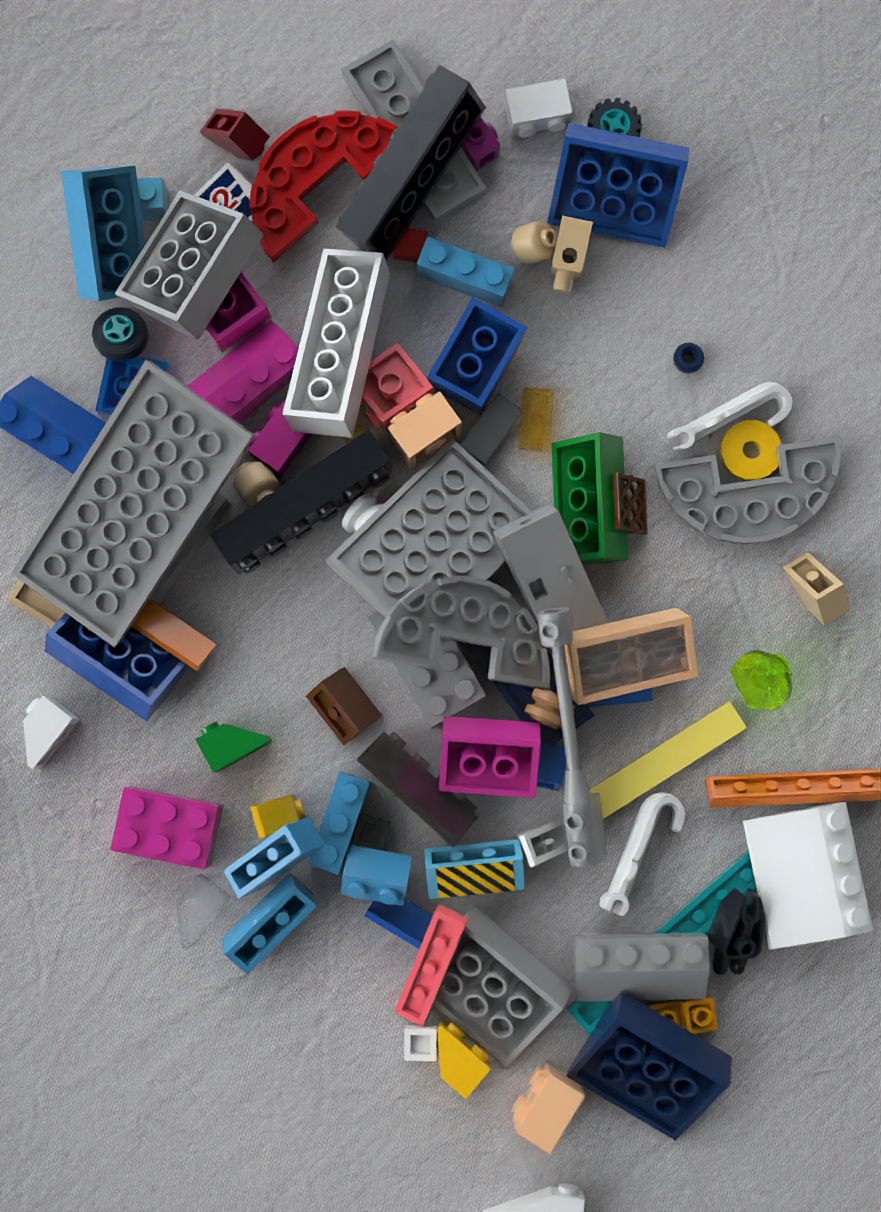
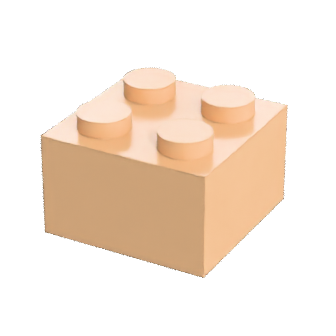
[388,391,462,470]
[512,1061,585,1154]

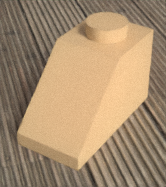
[782,552,851,626]

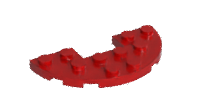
[250,110,398,263]

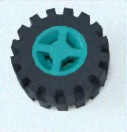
[587,98,642,137]

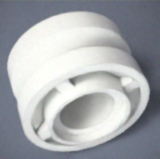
[342,493,383,533]

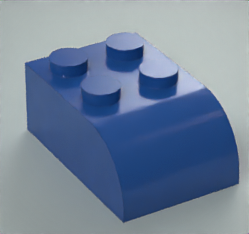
[427,297,527,416]

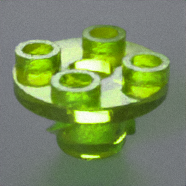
[730,650,792,710]

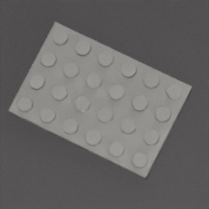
[326,438,533,618]

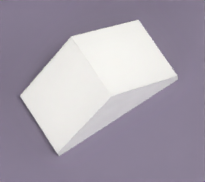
[517,818,568,867]

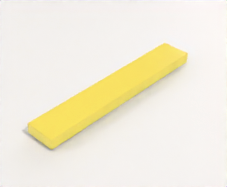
[589,701,747,819]

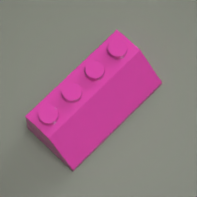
[187,319,299,423]

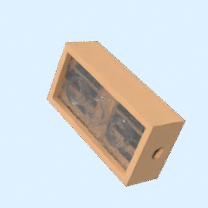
[565,608,698,705]

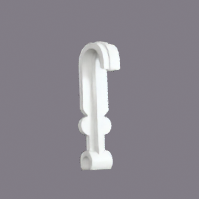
[667,382,792,451]
[600,792,685,916]

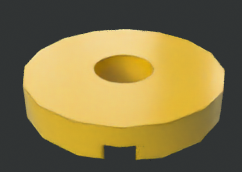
[719,420,782,481]

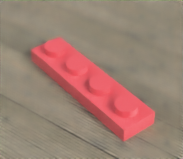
[394,904,469,1027]

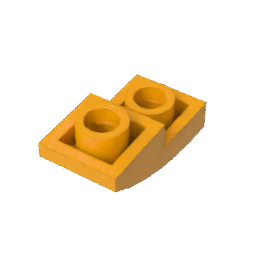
[645,996,718,1034]

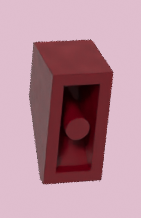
[199,108,270,161]

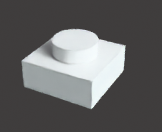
[404,1025,437,1061]

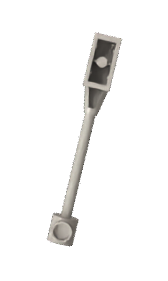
[537,608,607,867]

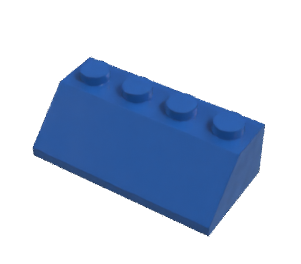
[0,376,106,475]

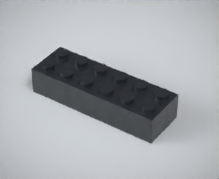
[335,65,486,261]
[209,429,392,574]

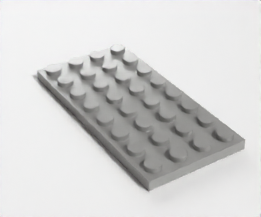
[11,360,256,647]

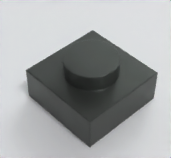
[352,814,391,851]

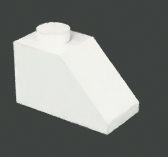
[23,696,80,769]

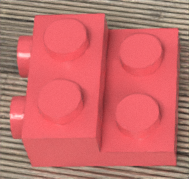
[360,343,434,432]

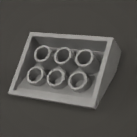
[115,190,263,340]
[433,905,573,1067]

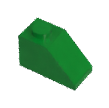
[195,722,273,773]

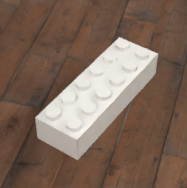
[282,249,390,438]

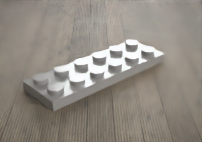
[342,39,487,223]

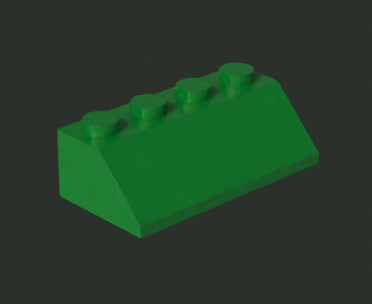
[551,432,628,564]

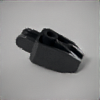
[707,888,765,975]

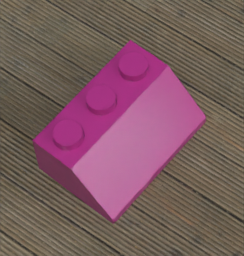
[439,716,540,798]

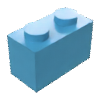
[340,845,412,906]

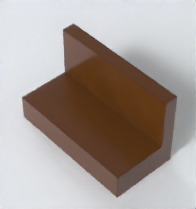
[306,667,382,745]

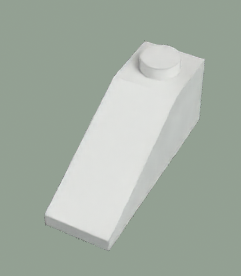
[482,1183,585,1212]

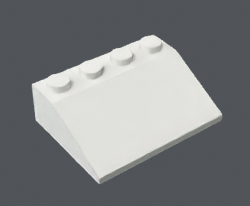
[743,802,873,949]

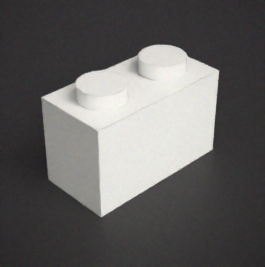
[504,78,572,137]

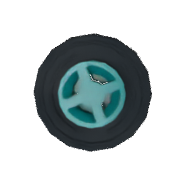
[92,307,149,362]

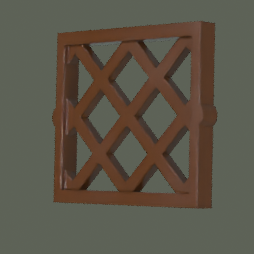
[612,473,648,535]

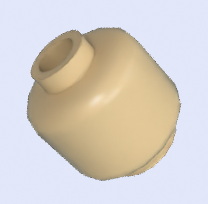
[510,220,557,265]
[233,461,280,507]

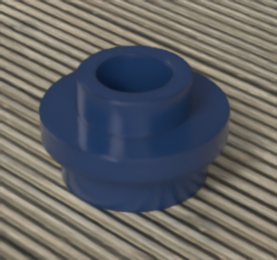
[673,343,704,374]

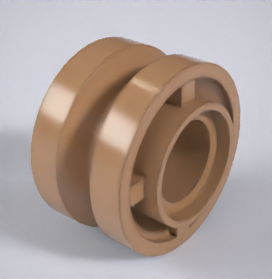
[524,688,575,730]

